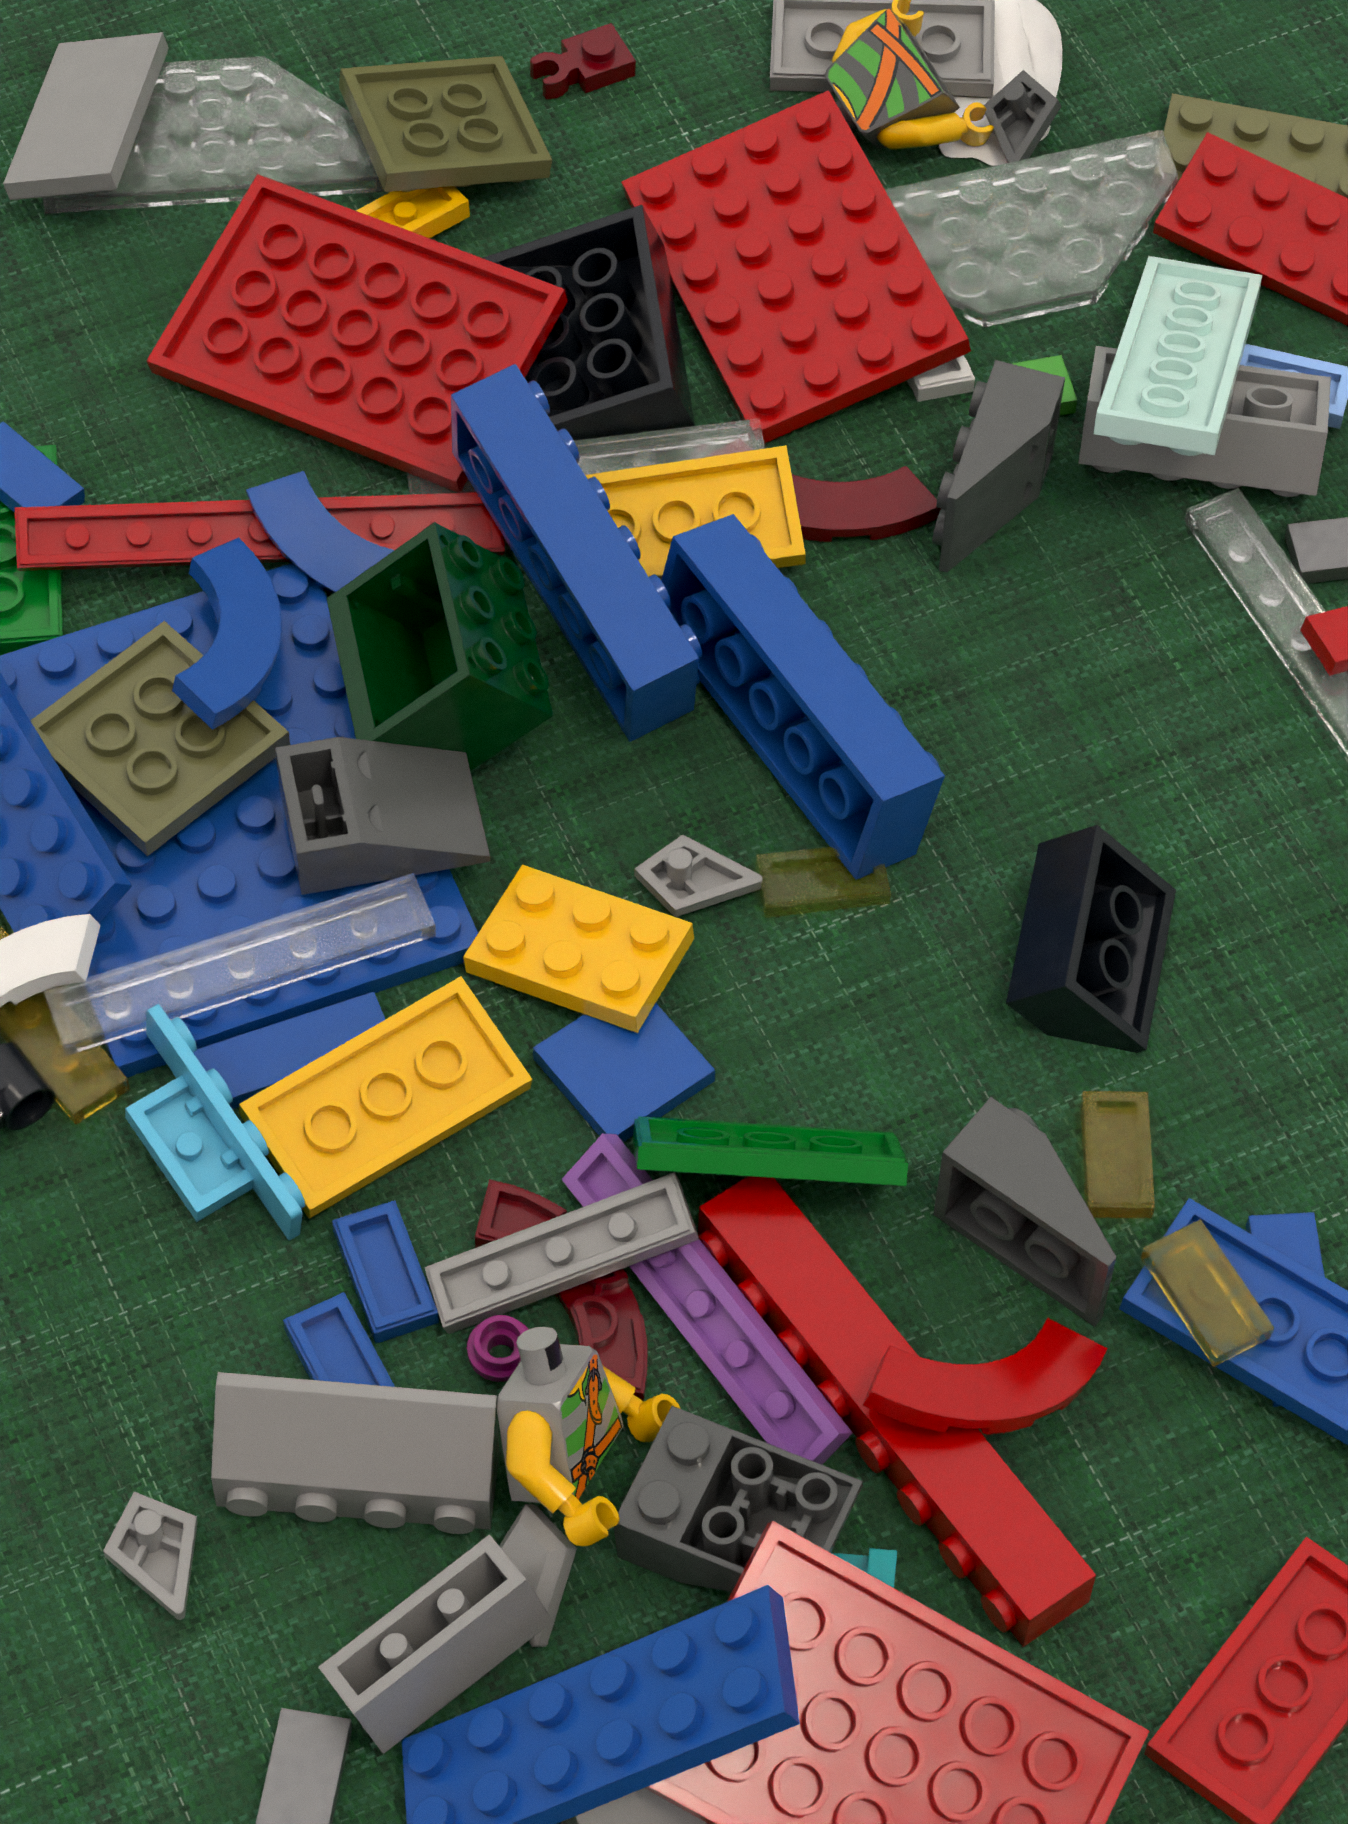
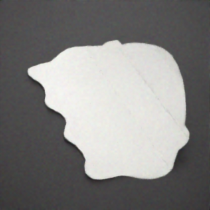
[939,0,1062,169]

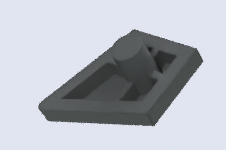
[984,70,1062,174]

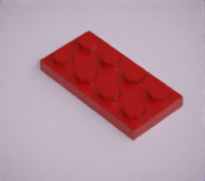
[1153,132,1348,326]
[1144,1537,1348,1824]

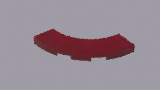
[713,441,941,542]
[475,1179,648,1401]

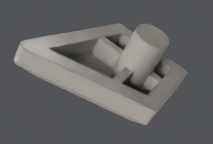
[634,835,763,917]
[103,1492,198,1620]
[499,1504,577,1647]

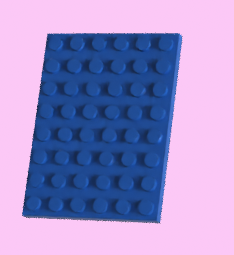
[0,563,478,1080]

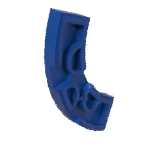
[246,471,394,594]
[172,537,282,730]

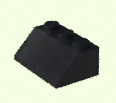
[1006,825,1176,1053]

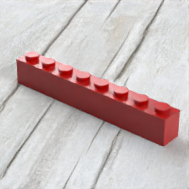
[698,1176,1096,1647]

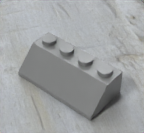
[1078,346,1331,497]
[211,1372,499,1534]

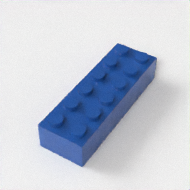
[451,364,702,742]
[661,514,945,880]

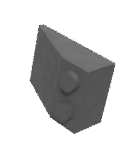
[933,1097,1116,1327]

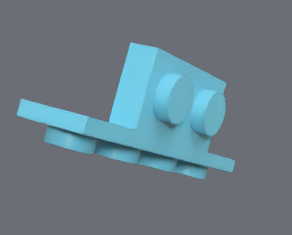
[125,1004,305,1241]

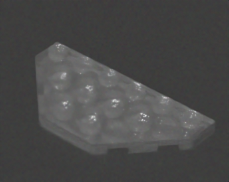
[43,56,384,214]
[885,130,1178,327]

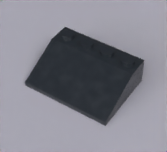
[483,205,696,446]

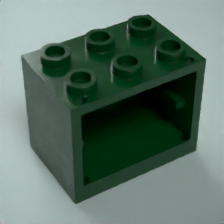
[327,522,553,771]

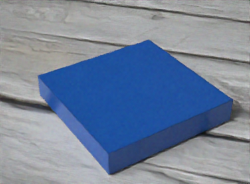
[533,1003,715,1142]

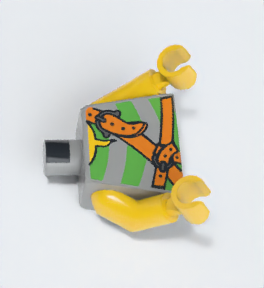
[496,1327,680,1547]

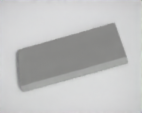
[770,0,995,97]
[3,32,169,200]

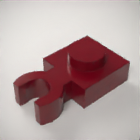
[530,23,636,99]

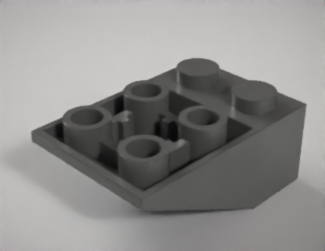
[932,360,1065,572]
[275,737,490,895]
[614,1406,863,1592]

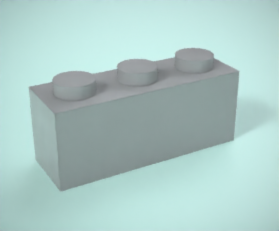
[318,1534,553,1754]

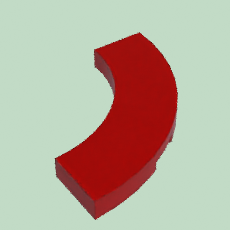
[862,1317,1108,1435]

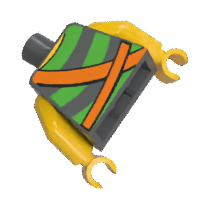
[825,0,994,149]

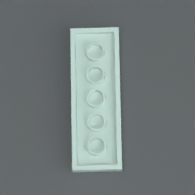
[1093,256,1263,456]

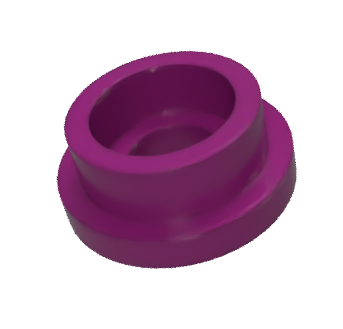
[467,1315,529,1382]

